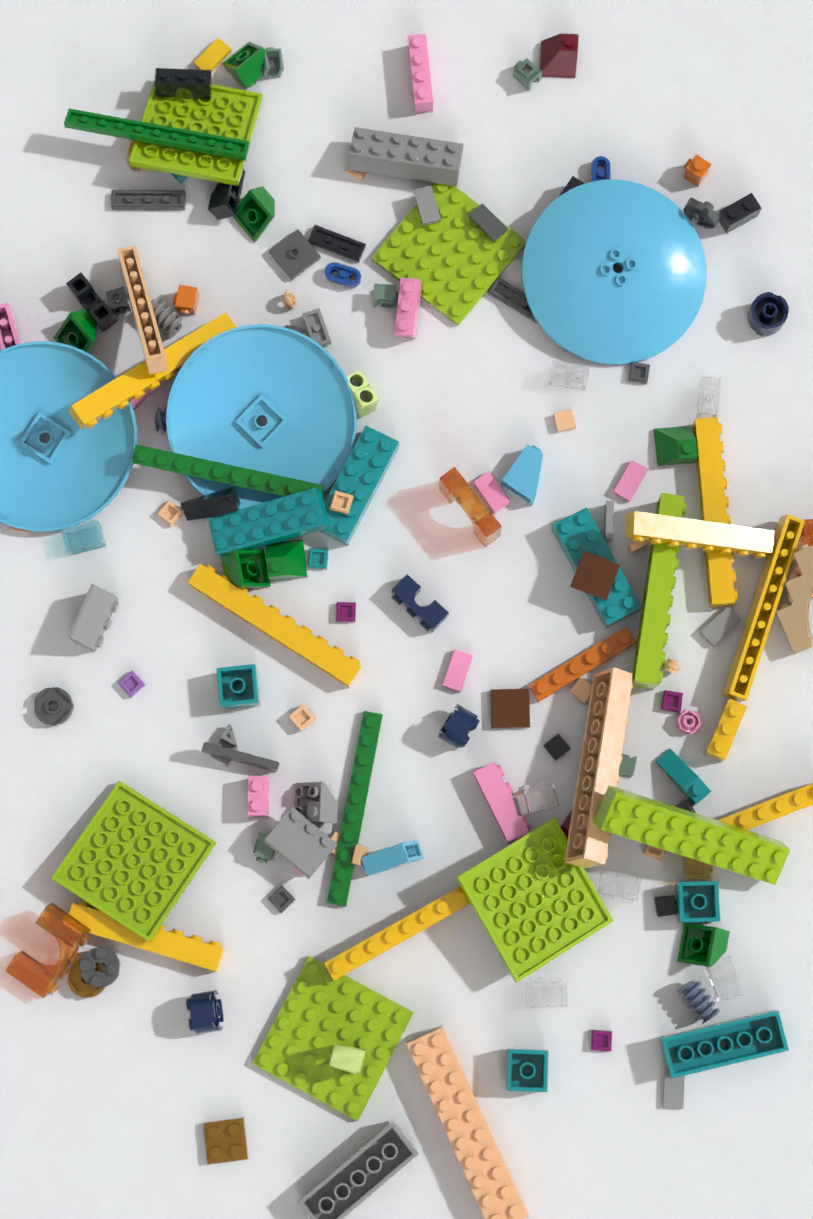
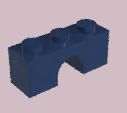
[391,574,449,632]

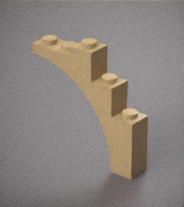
[776,544,813,654]

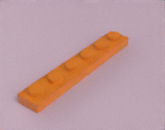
[528,626,637,703]

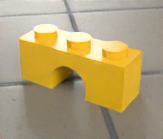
[704,699,747,762]

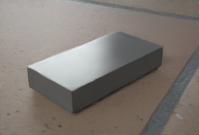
[469,203,508,243]

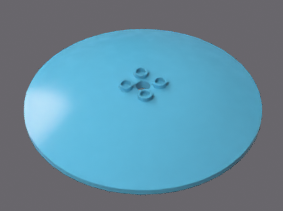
[522,179,706,365]
[166,324,357,510]
[0,341,138,532]

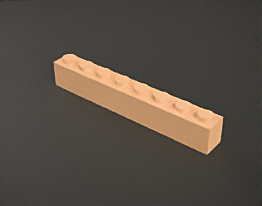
[117,245,168,374]

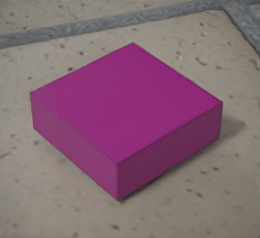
[336,602,356,622]
[661,690,683,713]
[591,1030,612,1052]

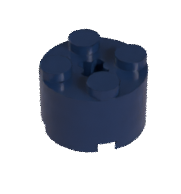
[748,292,789,336]
[437,704,480,749]
[186,990,224,1034]

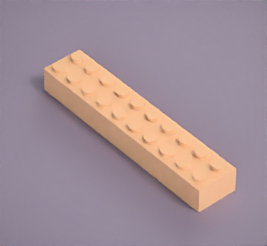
[564,667,633,868]
[406,1026,529,1219]

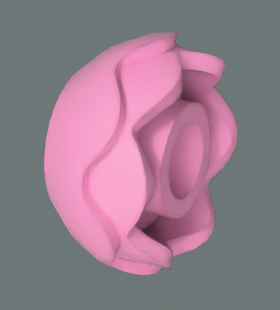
[677,710,701,734]

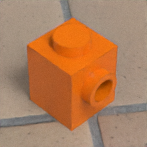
[683,154,711,187]
[173,285,199,316]

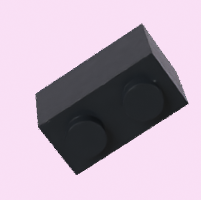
[718,193,761,234]

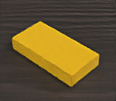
[193,38,232,72]

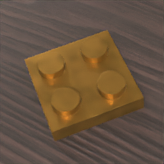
[203,1117,248,1164]

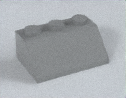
[68,584,119,651]
[263,807,338,879]

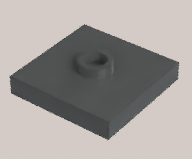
[269,229,321,280]

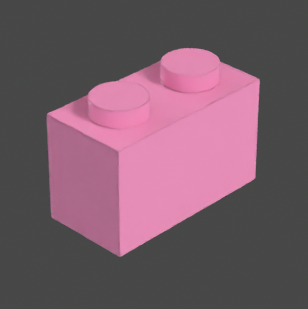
[247,776,270,817]

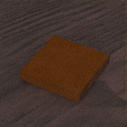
[570,551,620,601]
[490,689,530,729]

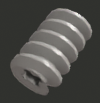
[151,297,183,338]

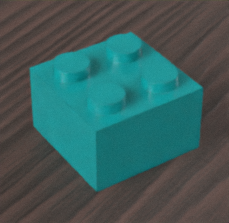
[216,664,260,709]
[675,881,720,923]
[506,1048,548,1092]

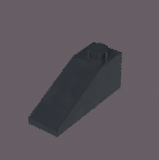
[208,169,246,220]
[180,486,241,521]

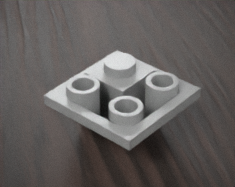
[294,782,338,823]

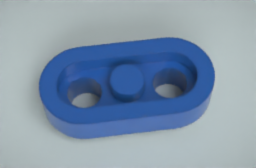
[591,156,611,182]
[325,262,361,288]

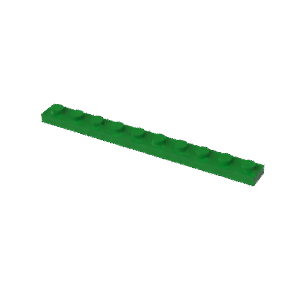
[64,108,250,161]
[132,444,323,496]
[327,711,383,907]

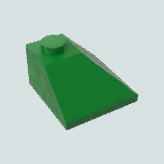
[222,42,265,88]
[232,186,275,242]
[53,309,96,352]
[653,426,698,466]
[265,540,307,582]
[220,549,271,588]
[677,923,730,967]

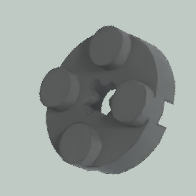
[683,198,720,229]
[34,687,74,726]
[79,947,120,987]

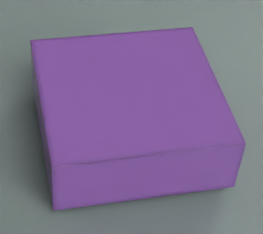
[118,671,145,698]

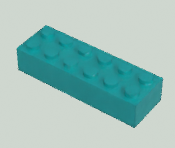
[319,425,400,546]
[208,488,330,556]
[551,507,642,628]
[659,1010,789,1079]

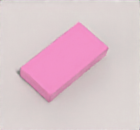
[613,460,648,502]
[473,472,510,514]
[442,650,473,692]

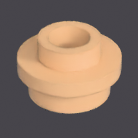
[281,291,297,309]
[662,658,681,674]

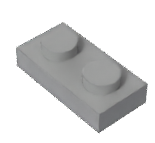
[302,308,332,347]

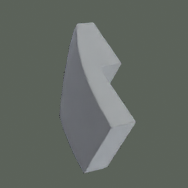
[211,724,237,767]

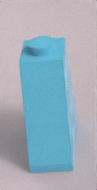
[501,444,543,506]
[361,840,424,876]

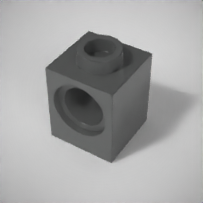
[105,287,131,316]

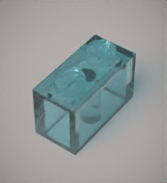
[61,520,106,556]

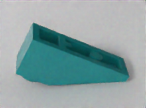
[655,749,711,806]

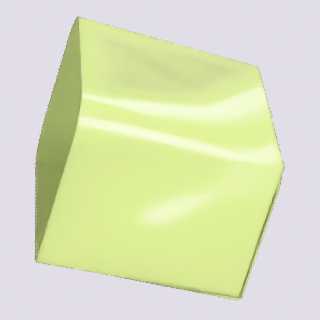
[346,370,379,418]
[329,1044,365,1074]

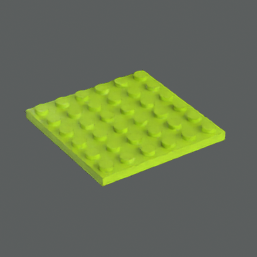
[129,80,263,186]
[371,183,527,326]
[51,781,217,943]
[456,818,613,983]
[252,956,414,1121]

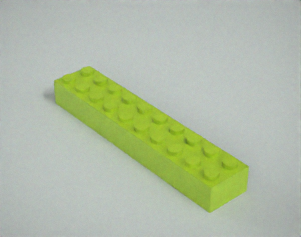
[632,493,687,690]
[593,785,791,885]

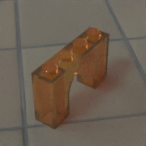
[439,467,502,547]
[5,903,91,999]

